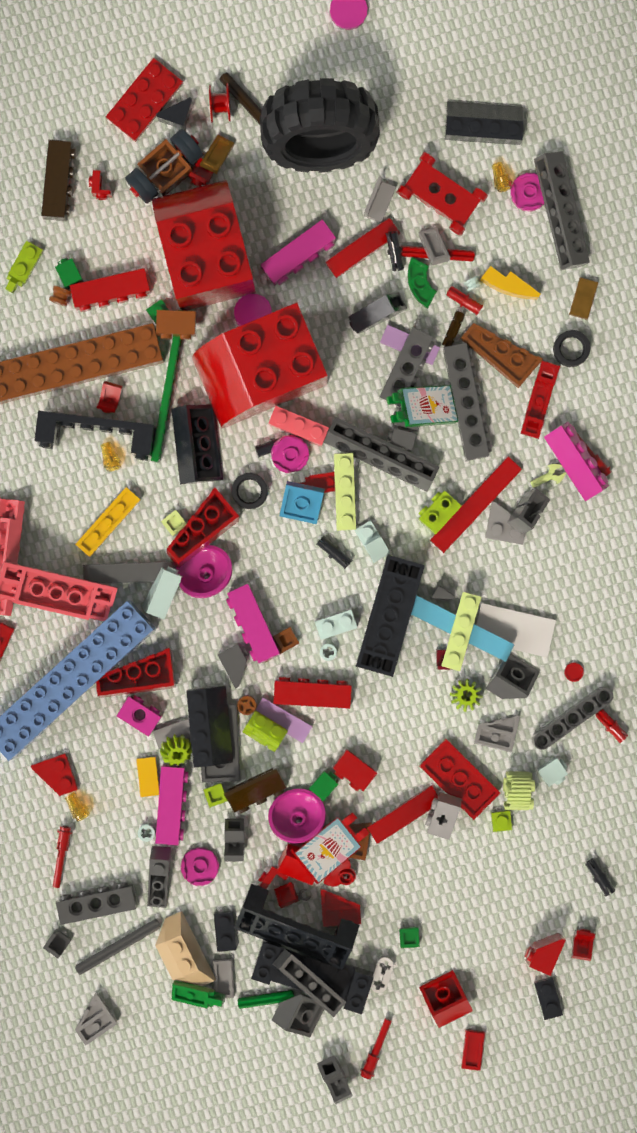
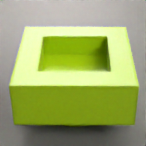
[203,783,227,808]
[491,810,512,832]

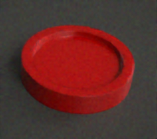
[564,663,584,682]

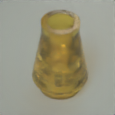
[492,162,513,192]
[100,442,122,472]
[65,792,90,822]

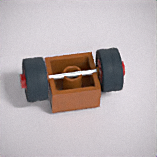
[125,129,204,204]

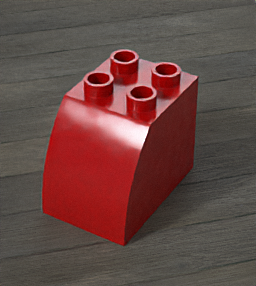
[152,180,256,311]
[192,302,328,429]

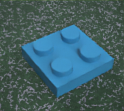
[279,481,324,524]

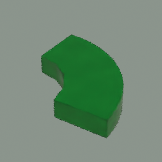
[407,257,437,309]

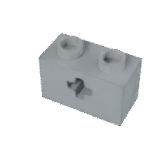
[425,792,462,840]

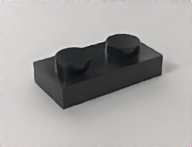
[214,911,237,952]
[534,977,563,1020]

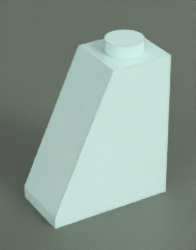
[142,566,182,620]

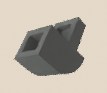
[224,818,245,862]
[317,1055,353,1104]

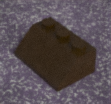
[224,766,287,814]

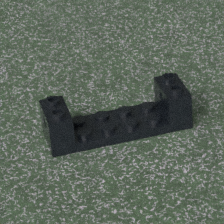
[34,410,157,461]
[355,555,425,677]
[234,884,360,970]
[251,940,374,1015]

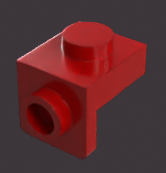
[189,158,214,187]
[89,170,112,200]
[96,381,123,413]
[258,866,288,889]
[571,929,596,961]

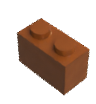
[156,310,197,340]

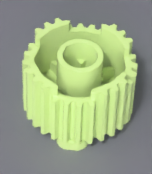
[503,771,535,810]

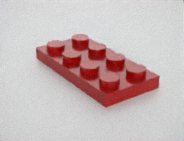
[105,58,184,142]
[419,738,500,820]

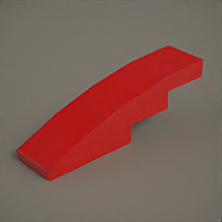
[325,218,401,278]
[367,785,438,844]

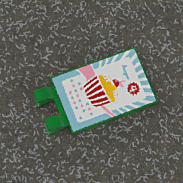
[386,385,458,428]

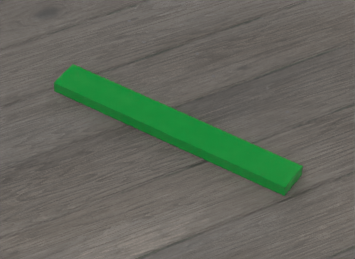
[151,310,183,463]

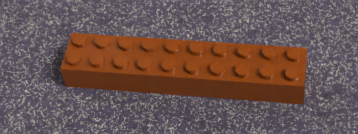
[0,323,164,404]

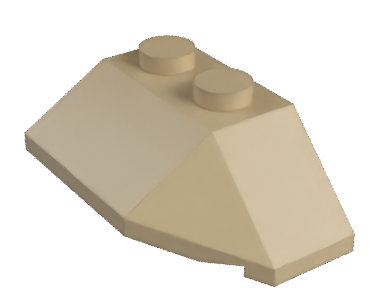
[155,911,216,986]

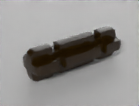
[442,311,465,347]

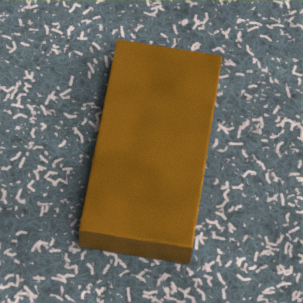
[200,134,234,174]
[569,277,598,320]

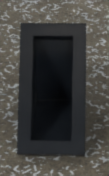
[156,97,193,130]

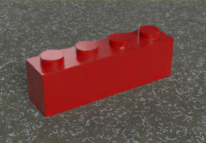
[70,268,151,312]
[273,677,352,709]

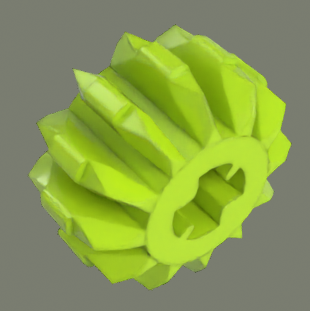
[450,679,483,712]
[160,733,192,767]

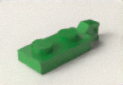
[171,980,226,1009]

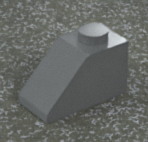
[218,644,248,689]

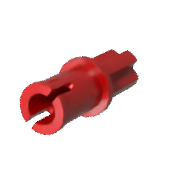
[446,286,483,315]
[595,709,628,743]

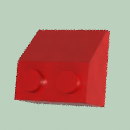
[524,933,566,976]
[419,970,473,1028]

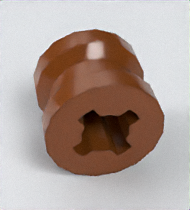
[49,286,71,307]
[237,695,257,715]

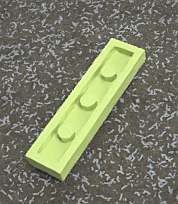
[333,453,356,531]
[442,592,481,671]

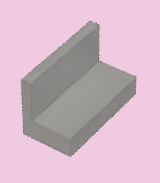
[364,177,396,223]

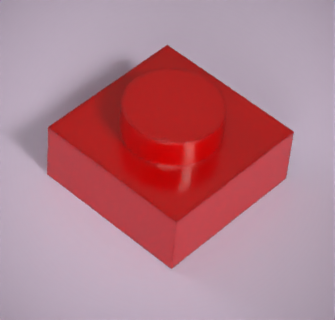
[274,882,299,908]

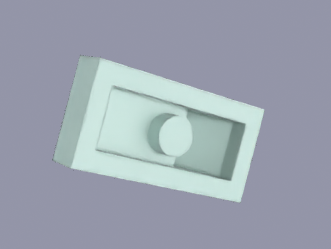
[354,520,390,563]

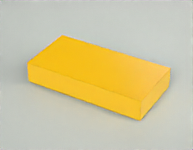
[136,756,159,797]

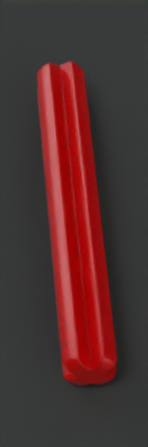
[400,246,475,262]

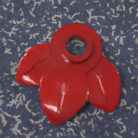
[323,859,356,887]

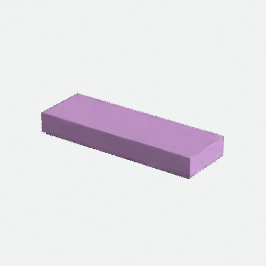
[380,325,440,365]
[256,698,313,743]

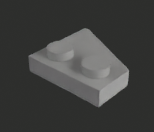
[485,501,525,545]
[474,716,520,753]
[75,992,118,1046]

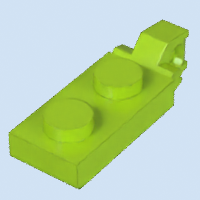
[5,241,44,294]

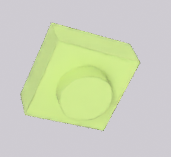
[161,510,187,536]

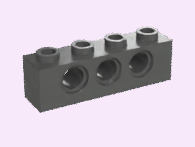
[380,327,435,407]
[56,882,138,925]
[273,949,346,1017]

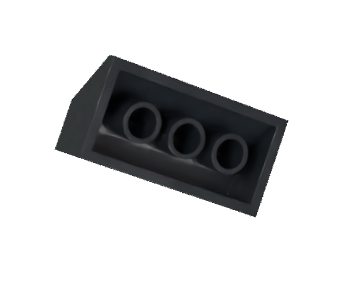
[444,101,524,145]
[171,404,224,485]
[186,686,233,768]

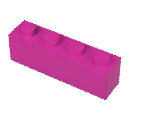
[260,219,336,286]
[544,422,610,501]
[226,584,281,664]
[155,765,188,845]

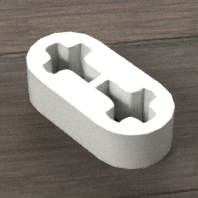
[371,956,394,993]

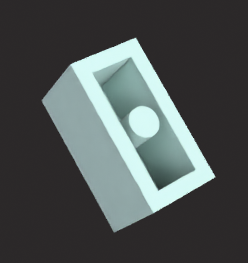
[315,610,357,640]

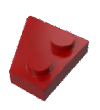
[30,753,78,796]
[320,889,361,927]

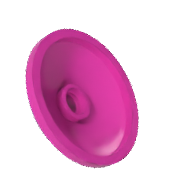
[176,545,233,598]
[268,789,326,843]

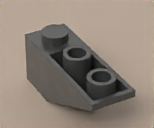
[147,846,171,908]

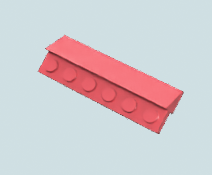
[0,499,25,616]
[0,561,118,621]

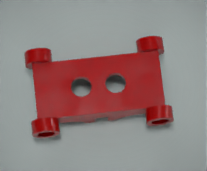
[396,152,488,236]

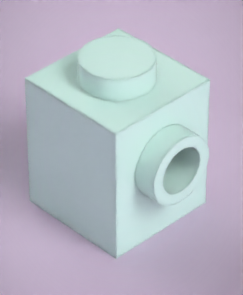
[536,757,568,787]

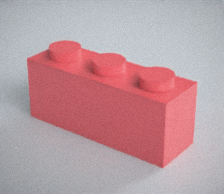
[268,406,329,447]

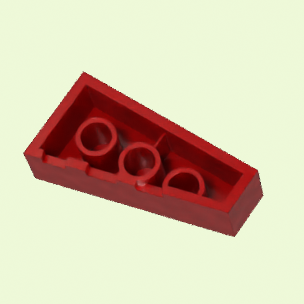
[167,487,239,568]
[96,648,176,698]

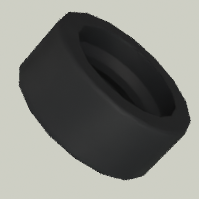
[553,330,591,367]
[231,473,268,509]

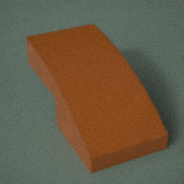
[265,627,299,663]

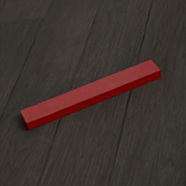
[430,456,522,553]

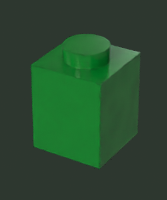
[55,258,84,290]
[309,770,339,801]

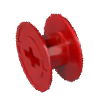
[209,83,231,123]

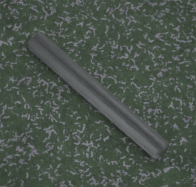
[75,919,161,975]

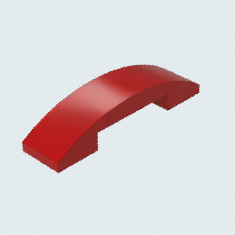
[520,361,560,439]

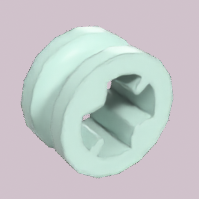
[463,276,482,292]
[320,644,337,661]
[138,824,156,842]

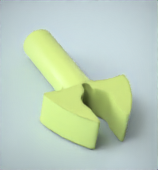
[531,464,566,488]

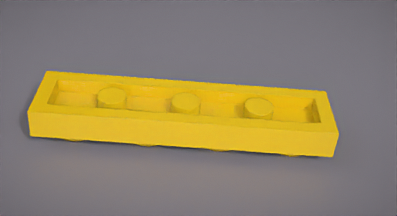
[75,487,141,557]

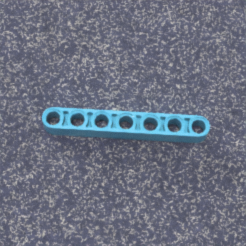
[411,595,514,662]

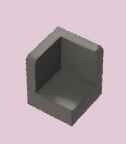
[43,928,72,959]

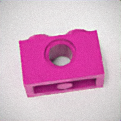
[116,695,162,737]

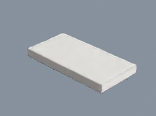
[476,603,556,658]

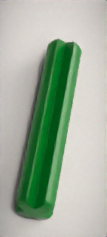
[237,990,294,1009]

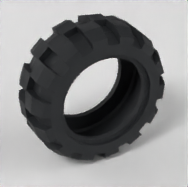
[260,78,380,173]

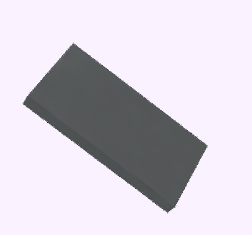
[201,704,240,783]

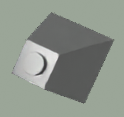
[486,653,540,699]
[272,994,324,1037]

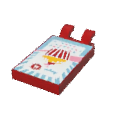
[293,812,370,884]

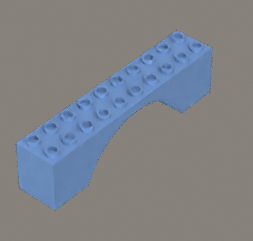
[0,601,157,761]

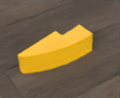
[480,266,541,300]

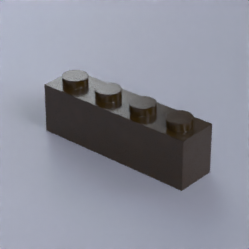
[41,140,76,221]

